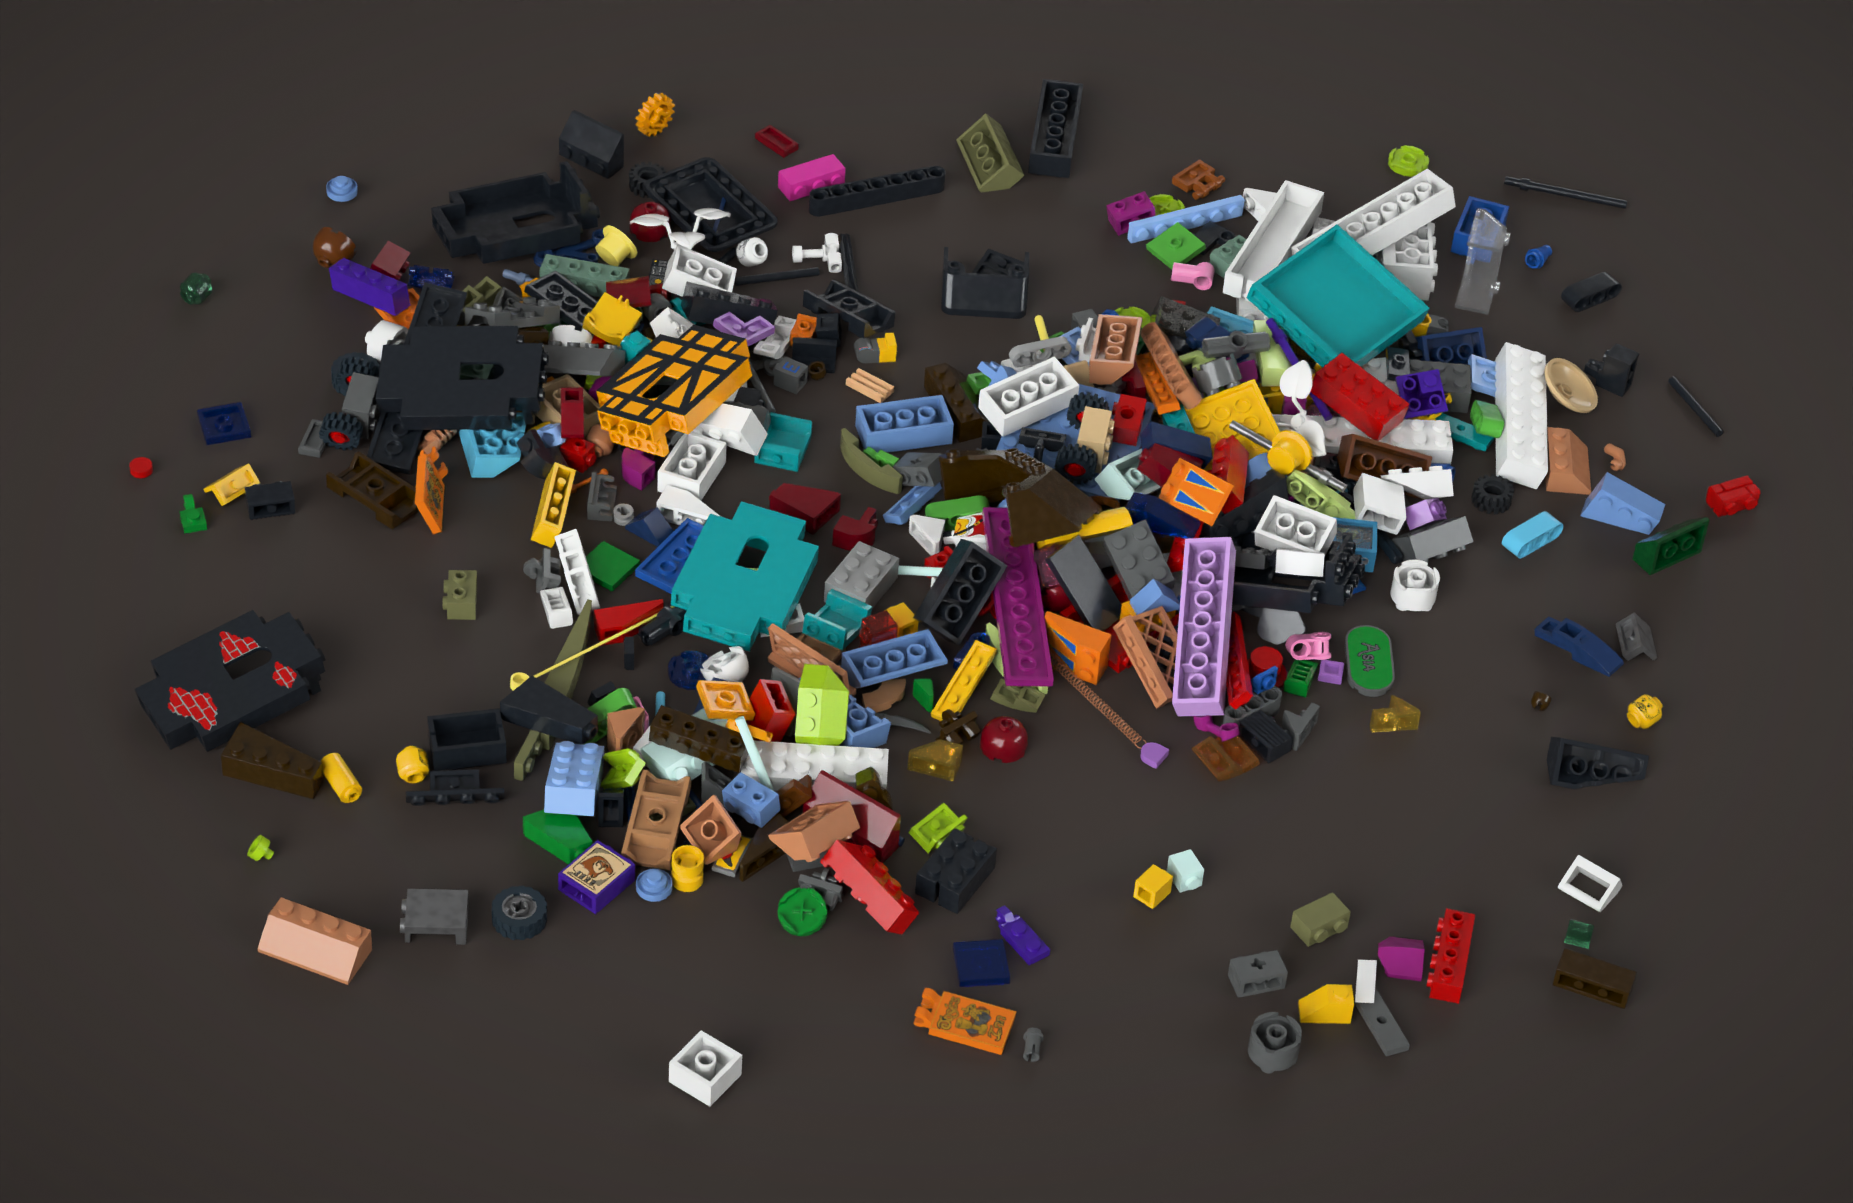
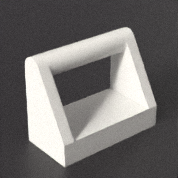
[1558,855,1622,912]

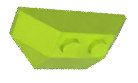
[795,664,849,746]

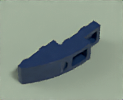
[1534,616,1624,677]

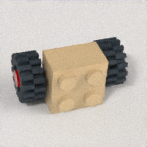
[1055,392,1115,484]

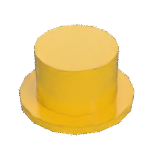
[1267,430,1312,475]

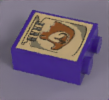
[558,840,635,914]

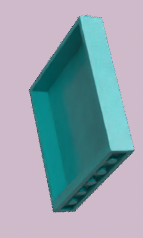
[1246,224,1430,368]

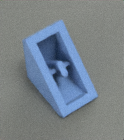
[1130,579,1180,615]

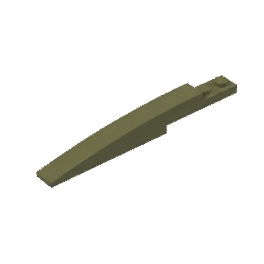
[514,599,592,781]

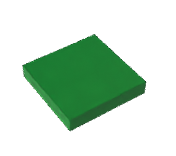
[586,541,640,591]

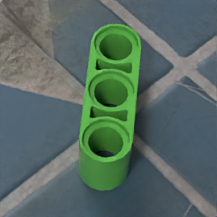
[1470,400,1504,438]
[925,496,990,531]
[584,688,637,745]

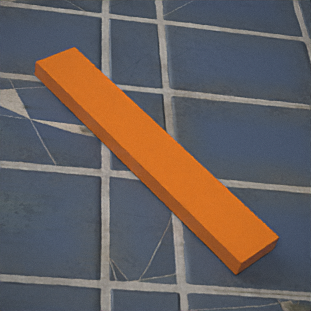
[1135,352,1180,415]

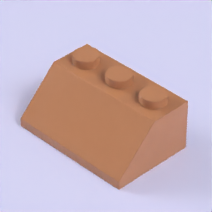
[1545,427,1591,495]
[768,801,860,862]

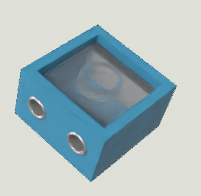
[1333,517,1377,573]

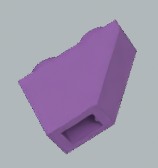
[1406,498,1447,530]

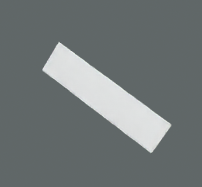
[1355,960,1377,1003]

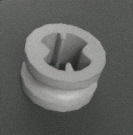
[613,504,634,526]

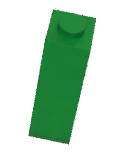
[523,810,592,865]

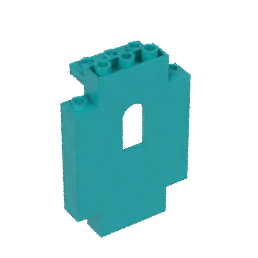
[671,501,819,652]

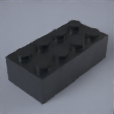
[913,539,1007,645]

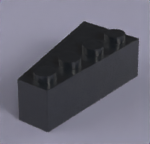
[1199,469,1289,538]

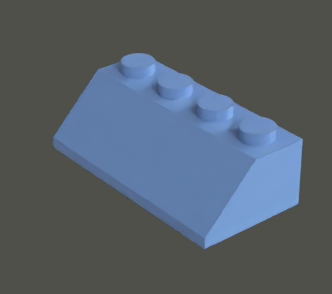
[841,629,948,688]

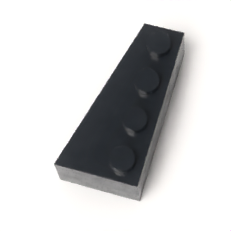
[681,282,778,325]

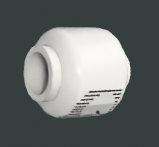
[736,237,768,267]

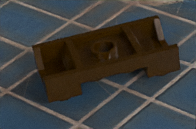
[326,451,419,530]

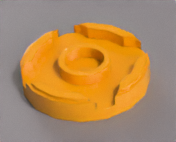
[726,719,773,743]

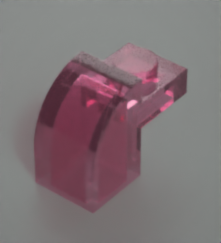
[1034,543,1061,588]

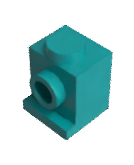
[619,331,650,364]

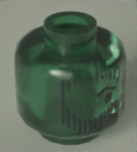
[180,272,212,305]

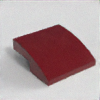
[606,276,652,308]

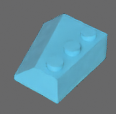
[459,412,526,478]

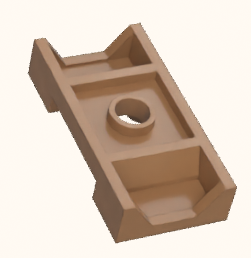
[621,769,691,871]

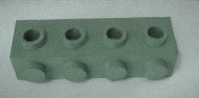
[539,254,630,297]

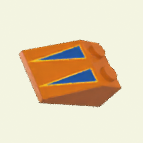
[1158,458,1234,526]
[1045,611,1111,685]

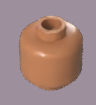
[585,423,615,457]

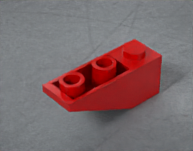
[594,599,664,646]

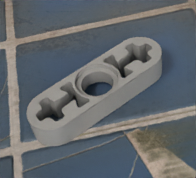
[1009,336,1072,367]

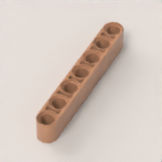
[1140,322,1202,409]

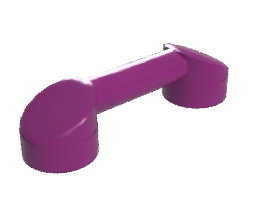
[1193,715,1239,742]

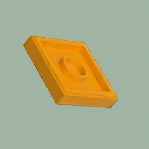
[696,680,755,720]

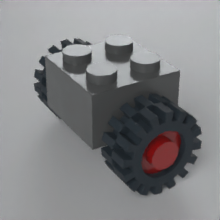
[319,356,380,451]

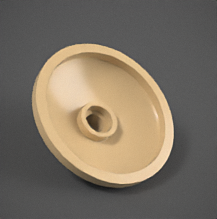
[1544,358,1598,413]

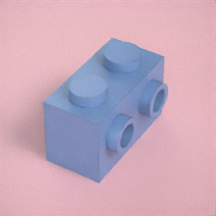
[722,772,780,828]

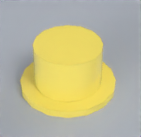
[595,225,638,266]

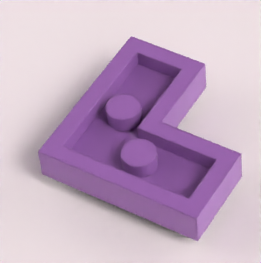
[713,312,775,346]

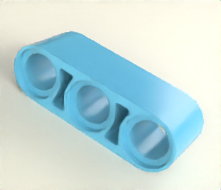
[1502,511,1564,559]

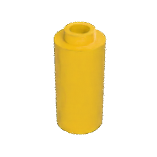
[320,753,362,803]

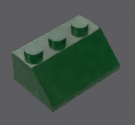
[1633,517,1709,575]

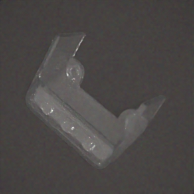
[1455,208,1510,315]

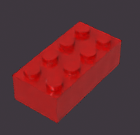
[1311,353,1410,441]

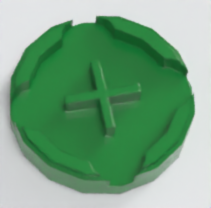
[777,887,827,937]

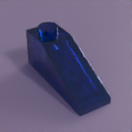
[1126,492,1201,539]

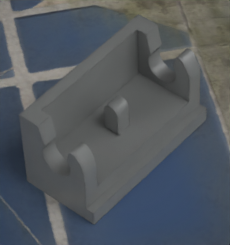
[587,472,617,521]

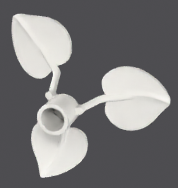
[630,208,731,250]
[1271,360,1327,457]

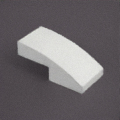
[1275,549,1325,577]

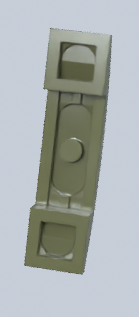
[840,428,903,494]

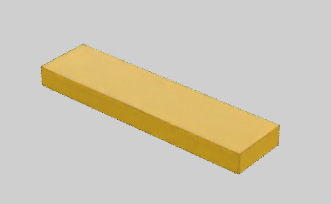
[931,640,997,721]

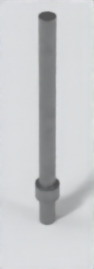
[1229,420,1347,493]

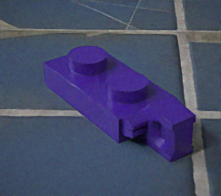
[995,905,1050,965]

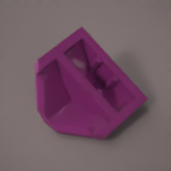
[1378,937,1425,981]

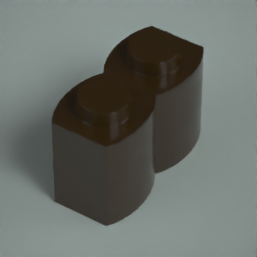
[855,767,893,810]

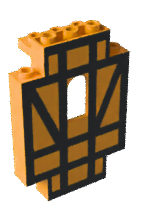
[596,325,752,457]

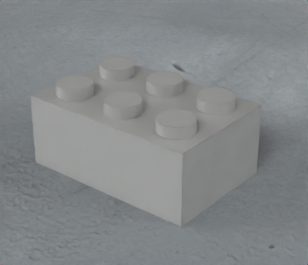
[824,541,899,609]

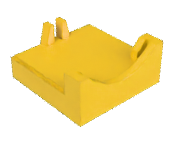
[582,292,642,347]

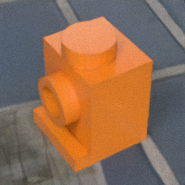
[790,313,817,346]

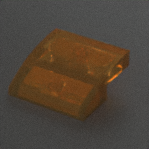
[1192,736,1260,781]

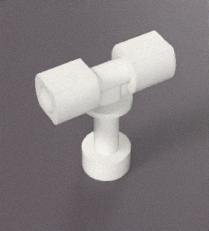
[792,233,842,273]

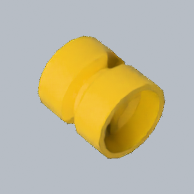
[671,845,704,892]

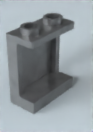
[400,889,469,945]

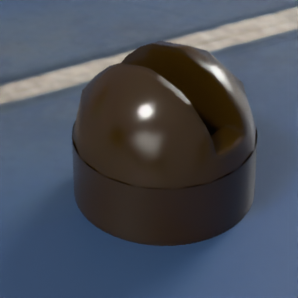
[808,361,826,381]
[1531,691,1552,711]

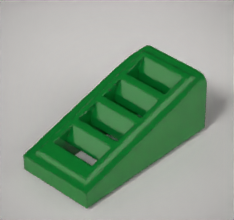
[1283,659,1318,698]

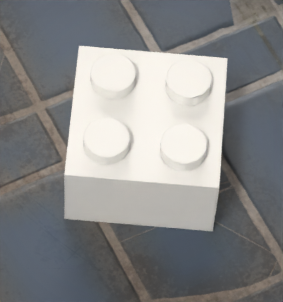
[669,1030,742,1107]

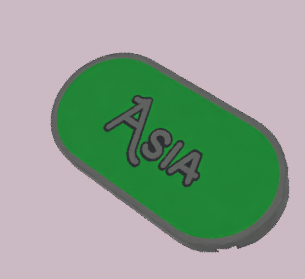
[1344,625,1395,697]

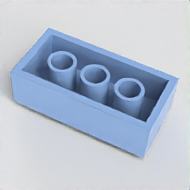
[544,741,604,816]

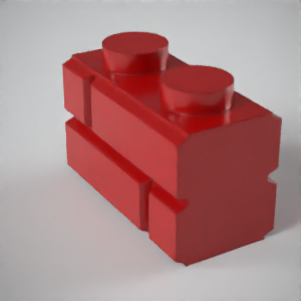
[1705,475,1760,517]

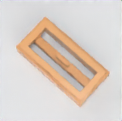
[846,368,894,403]

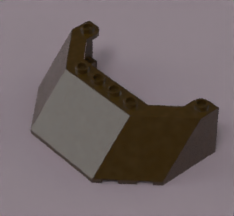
[939,448,1102,548]

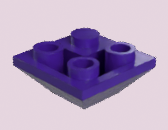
[1395,369,1448,419]

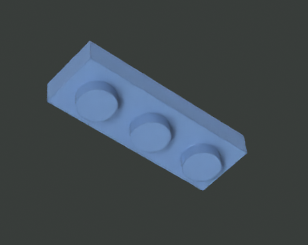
[883,482,942,525]

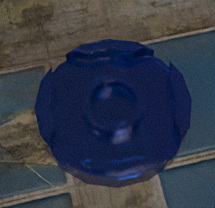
[668,651,709,690]

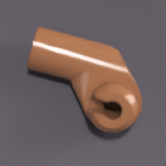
[1604,443,1626,471]

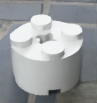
[365,320,409,364]
[1390,560,1440,611]

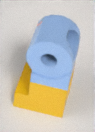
[528,421,567,448]

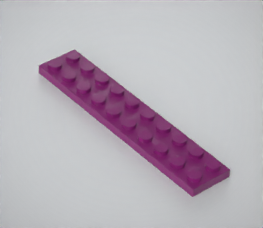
[982,507,1054,686]

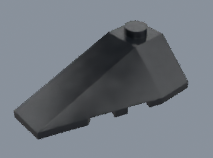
[1546,737,1649,789]

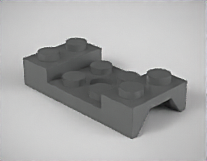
[465,297,560,328]

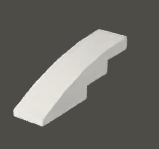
[554,529,600,615]

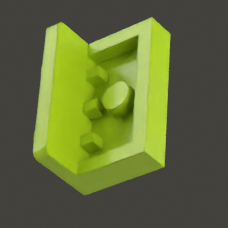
[600,748,646,789]
[908,803,968,854]

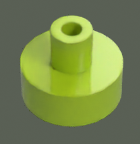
[247,835,274,861]

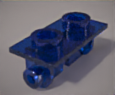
[408,265,455,288]

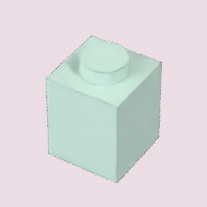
[1167,849,1204,893]

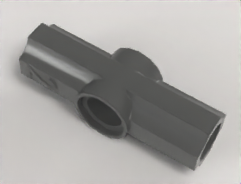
[1202,331,1270,359]

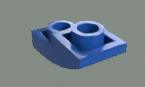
[1251,666,1278,694]

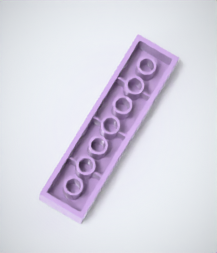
[1172,537,1236,716]

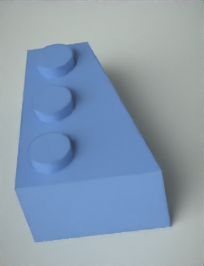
[1580,472,1665,535]

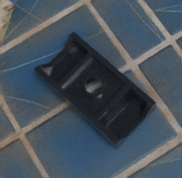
[803,280,896,338]

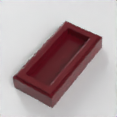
[755,125,799,158]

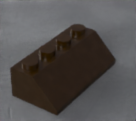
[924,363,990,443]

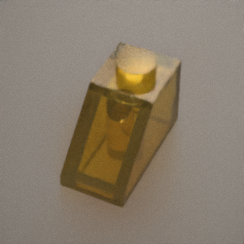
[907,739,963,781]

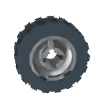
[492,886,547,940]

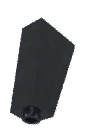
[500,676,598,744]

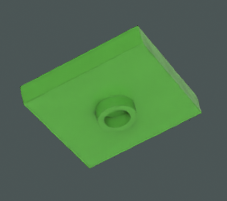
[1146,222,1206,270]

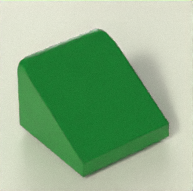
[913,679,934,712]

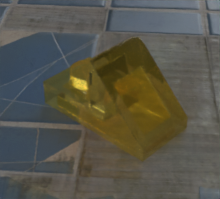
[1370,695,1421,732]

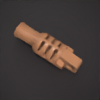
[418,430,457,454]

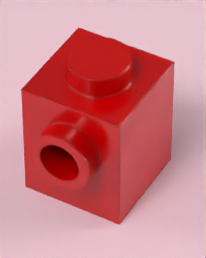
[560,438,596,473]

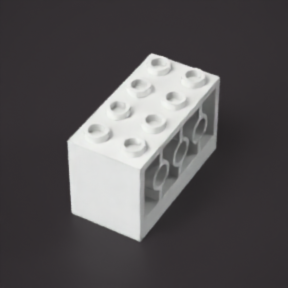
[1375,222,1438,301]

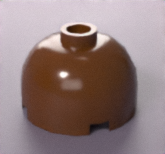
[313,227,357,268]

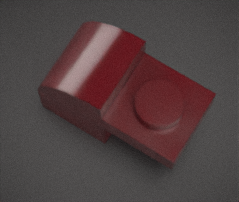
[832,507,878,551]

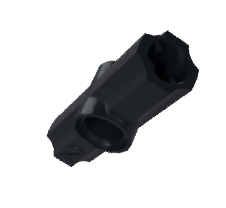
[638,606,687,646]

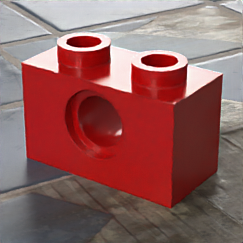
[1111,394,1147,446]

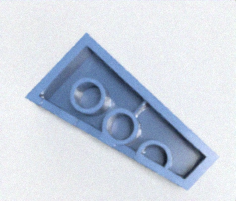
[798,677,891,748]

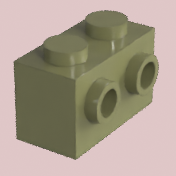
[443,570,477,620]
[1290,892,1351,947]

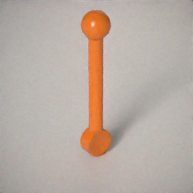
[571,468,608,493]

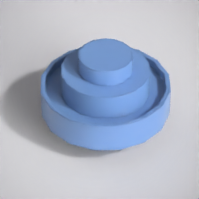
[326,176,358,202]
[636,869,673,902]

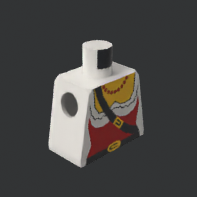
[943,512,986,546]

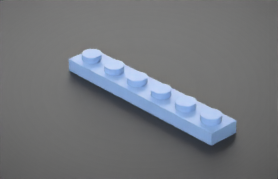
[1127,195,1245,244]

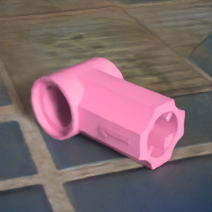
[1171,262,1215,290]

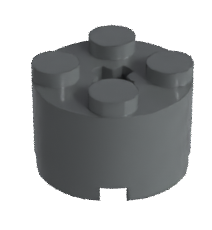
[1192,353,1242,396]
[1248,1012,1302,1074]

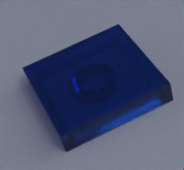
[197,402,251,445]
[953,939,1010,987]

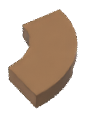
[862,679,906,713]

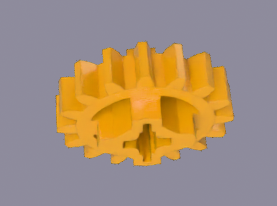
[635,93,675,137]

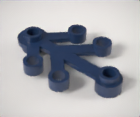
[534,229,604,267]

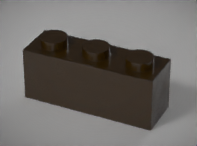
[1553,948,1637,1009]

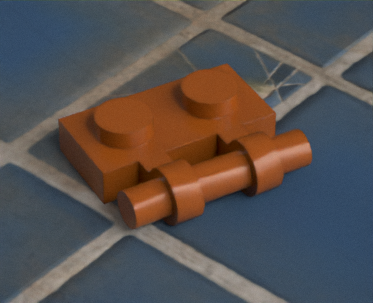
[1172,159,1225,200]

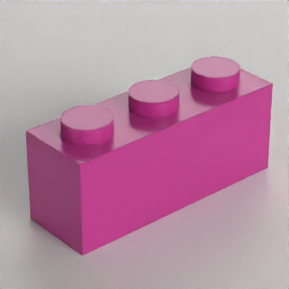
[778,154,845,201]

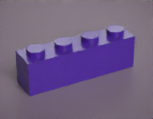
[329,258,410,316]

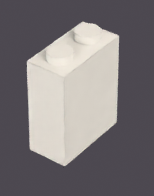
[1353,473,1406,535]

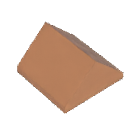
[607,707,645,752]
[679,795,742,865]

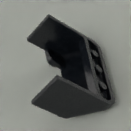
[941,247,1029,319]

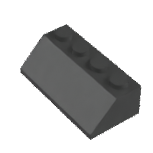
[543,341,626,376]

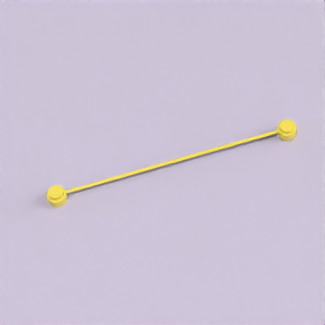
[510,606,675,691]

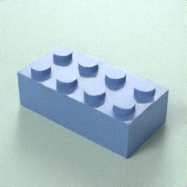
[855,395,954,452]

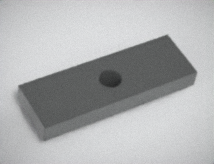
[1353,989,1410,1056]

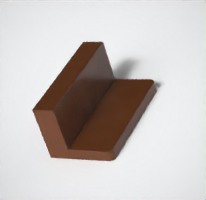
[776,774,812,817]

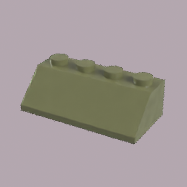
[956,113,1025,192]

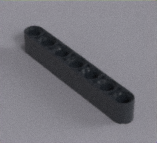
[809,166,946,217]

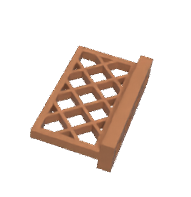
[1113,606,1178,709]
[767,623,856,697]

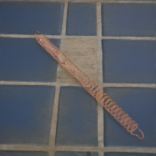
[1050,651,1147,748]

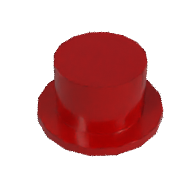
[1247,646,1287,688]

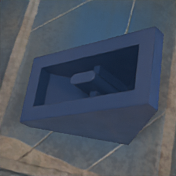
[625,507,674,547]

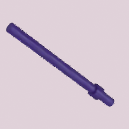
[1266,318,1333,421]

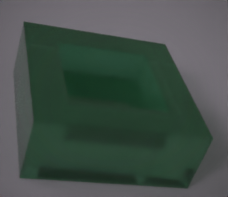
[1564,919,1594,949]

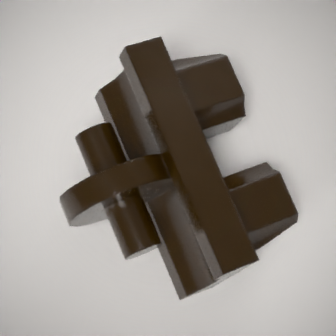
[935,709,981,751]

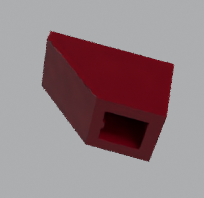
[561,387,584,438]

